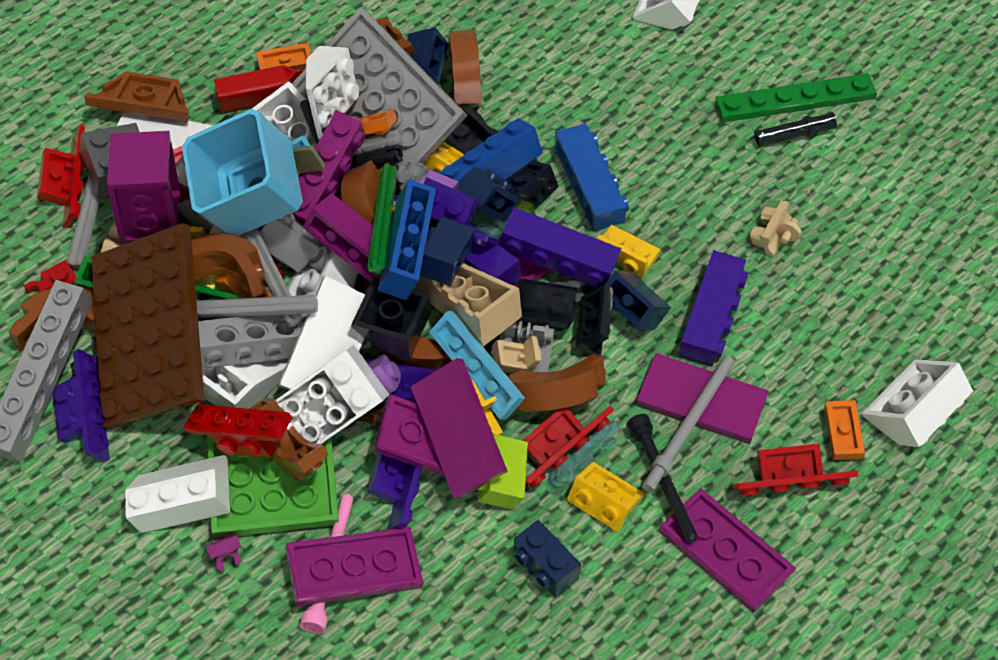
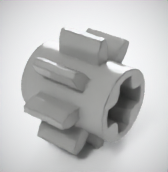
[397,160,429,189]

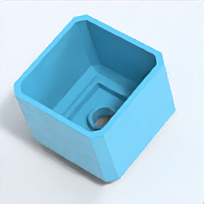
[182,109,303,236]

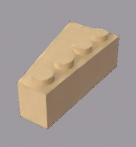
[416,263,522,347]

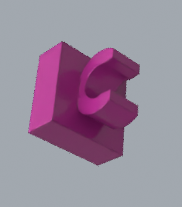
[204,534,241,571]

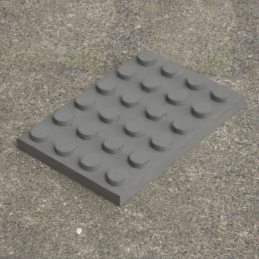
[292,7,467,185]

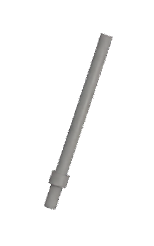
[642,356,734,493]

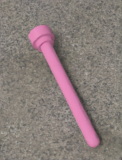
[300,494,353,634]

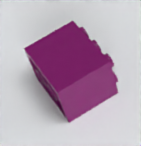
[107,131,181,245]

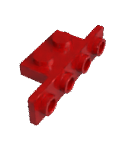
[37,125,85,228]
[184,404,293,458]
[521,406,614,489]
[731,444,858,496]

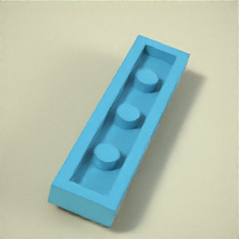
[429,311,525,420]

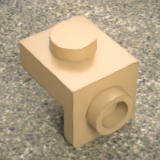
[492,336,541,374]

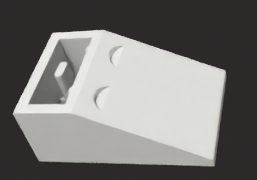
[306,46,359,139]
[276,345,389,444]
[202,358,289,409]

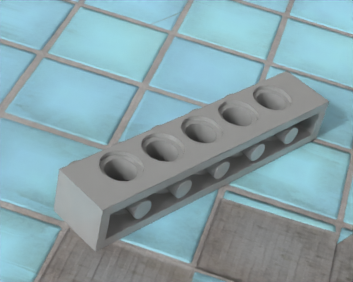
[0,280,92,463]
[198,313,372,369]

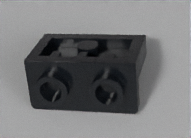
[445,106,498,155]
[506,161,558,213]
[517,278,577,331]
[576,284,614,355]

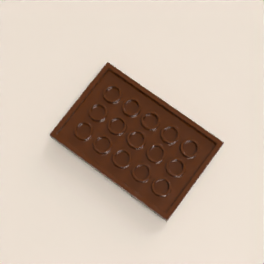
[91,223,205,429]

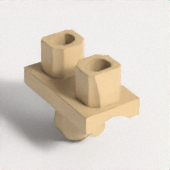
[750,201,802,257]

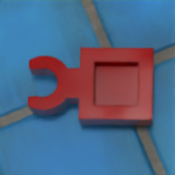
[24,260,78,297]

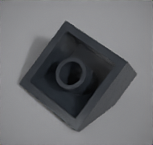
[351,277,431,361]

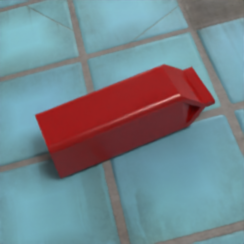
[214,65,302,114]

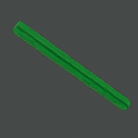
[368,163,397,275]

